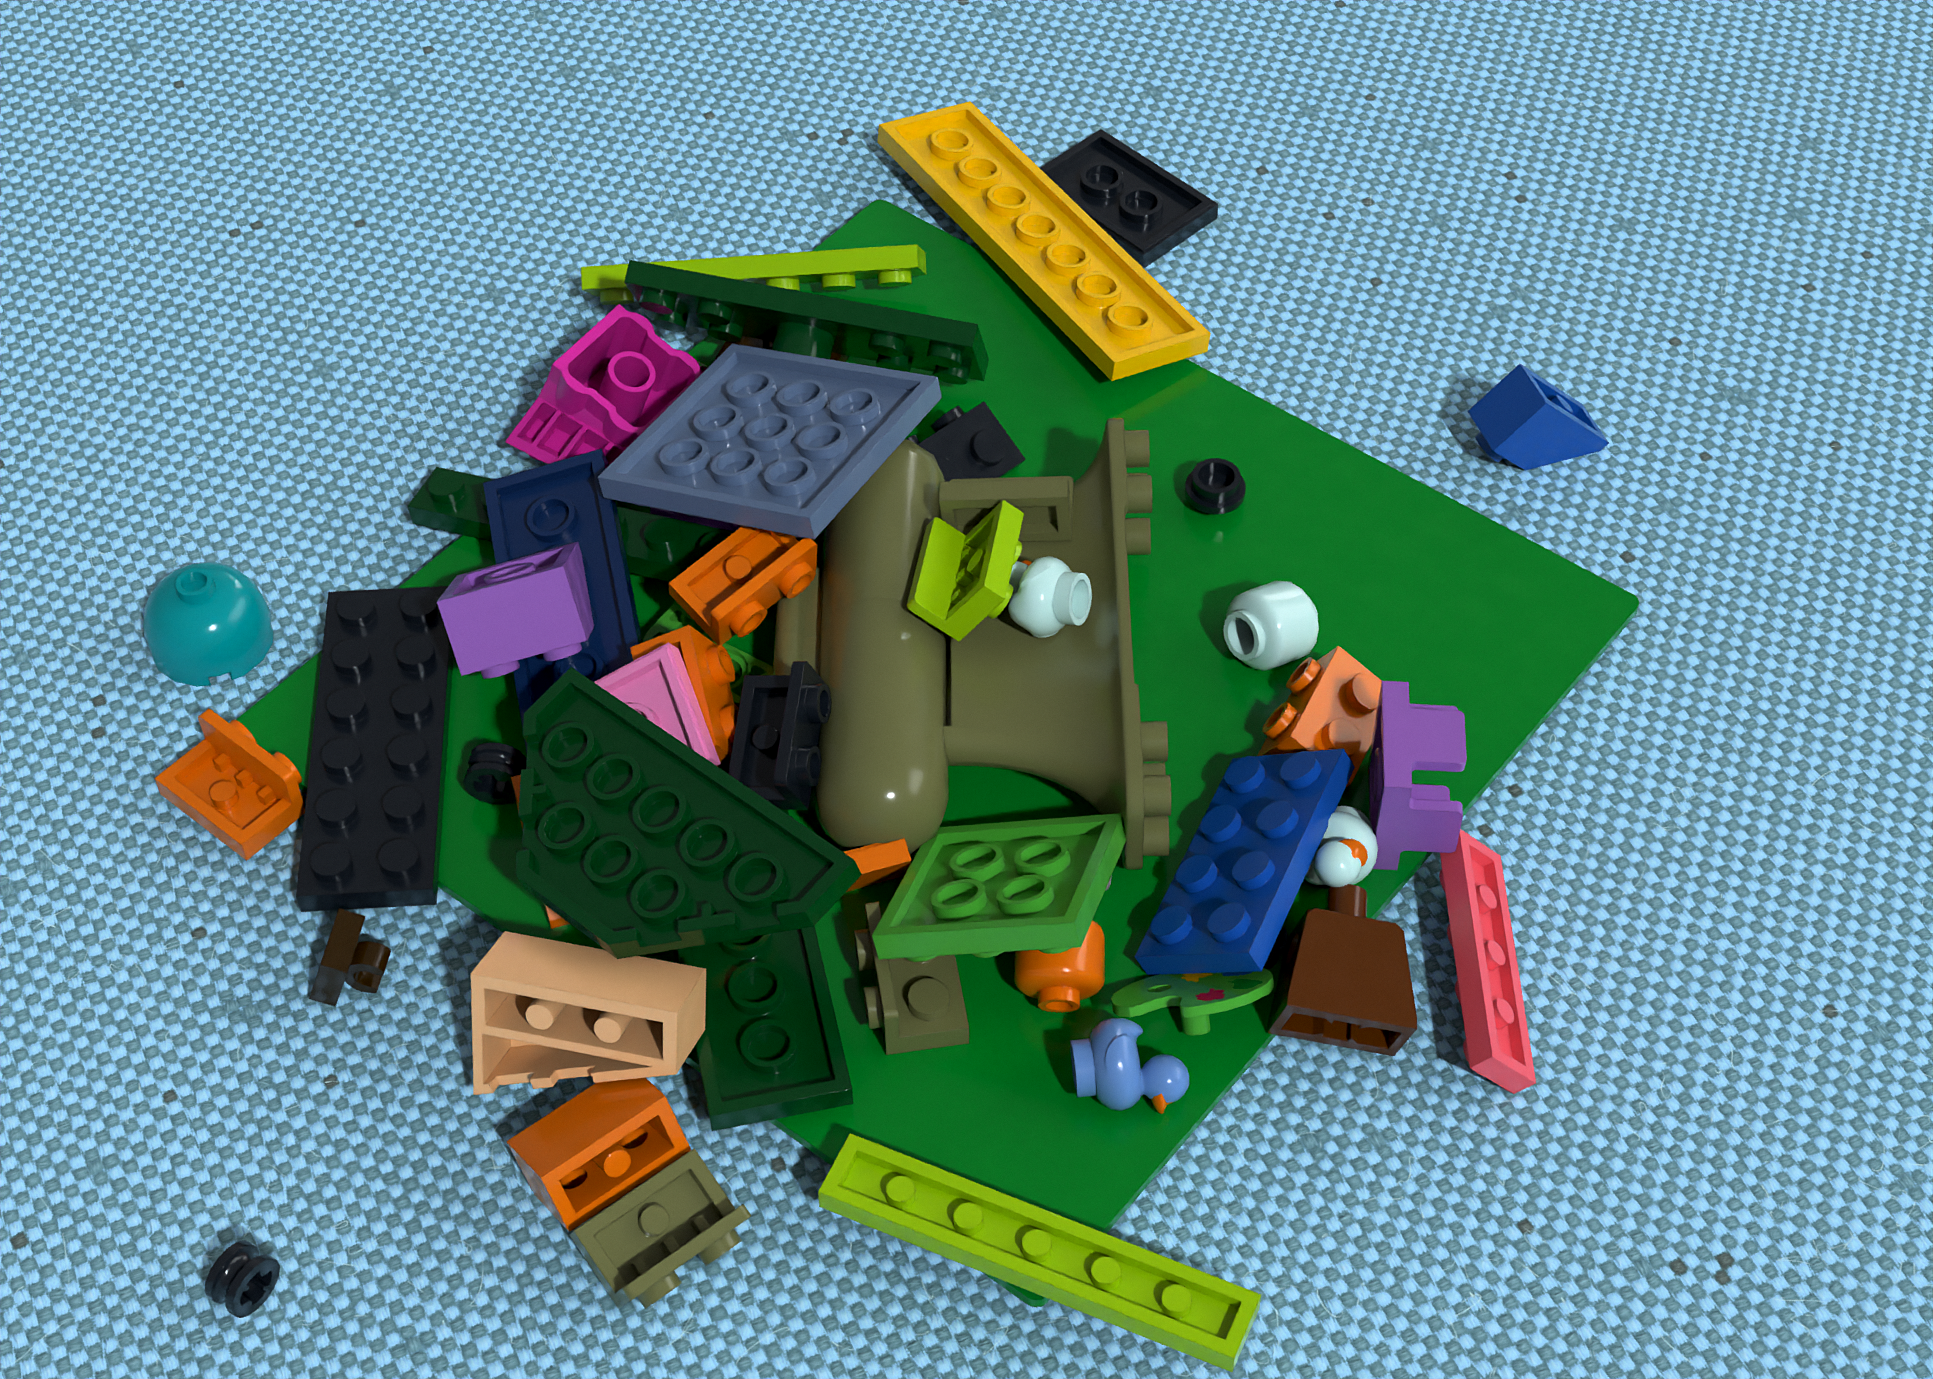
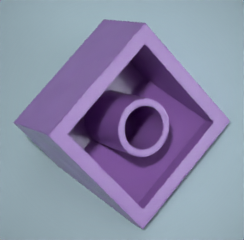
[437,542,594,679]

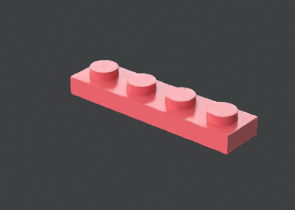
[1439,829,1536,1094]

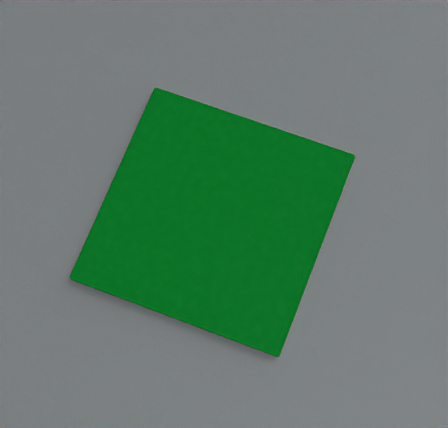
[236,200,1639,1307]

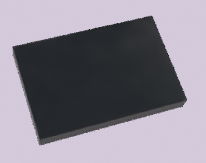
[1040,129,1218,268]

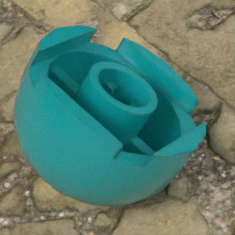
[143,562,274,687]

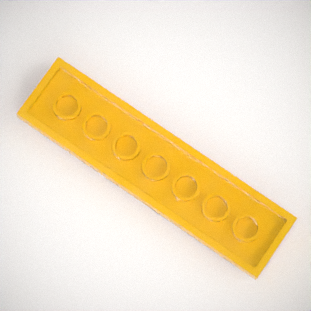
[877,101,1211,381]

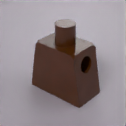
[1267,884,1417,1056]

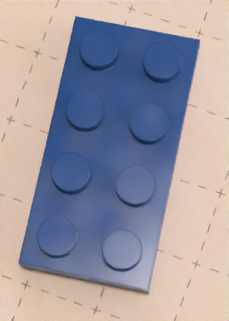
[1135,748,1355,975]

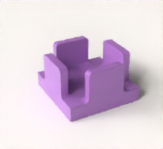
[1368,681,1467,870]

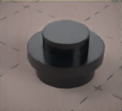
[1185,458,1246,514]

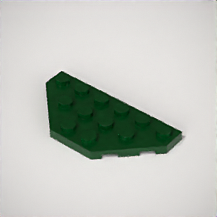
[515,667,862,959]

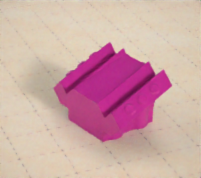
[505,304,709,465]

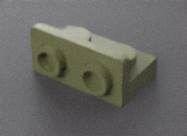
[854,902,969,1055]

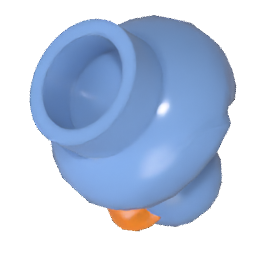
[1070,1018,1189,1114]

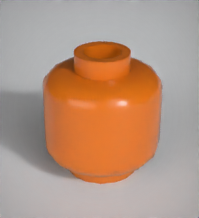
[1014,920,1105,1013]

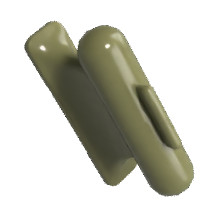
[773,418,1171,870]

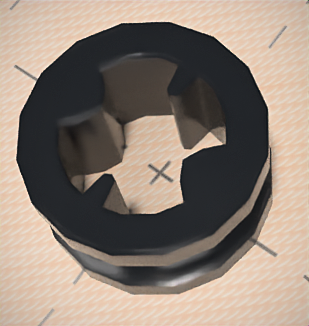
[463,742,527,805]
[204,1240,280,1318]

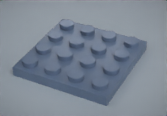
[598,344,942,539]

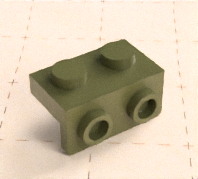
[569,1148,751,1309]

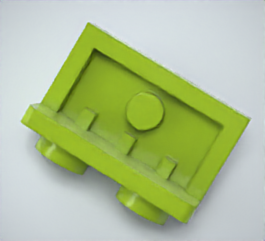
[907,500,1024,642]

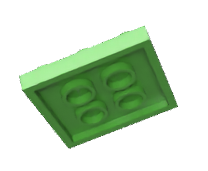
[872,813,1126,962]

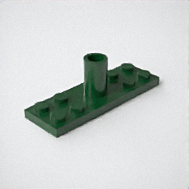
[624,260,989,385]

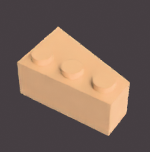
[470,931,706,1095]

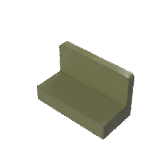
[939,476,1074,542]

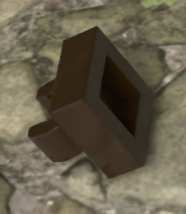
[309,908,391,1007]

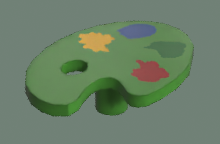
[1111,968,1274,1036]

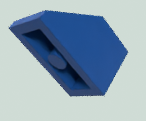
[1467,364,1609,471]

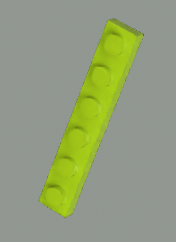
[581,244,927,305]
[818,1133,1261,1372]

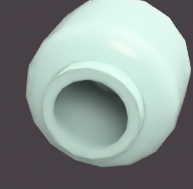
[1223,581,1319,671]

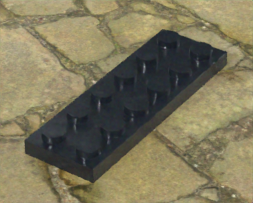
[296,586,454,912]

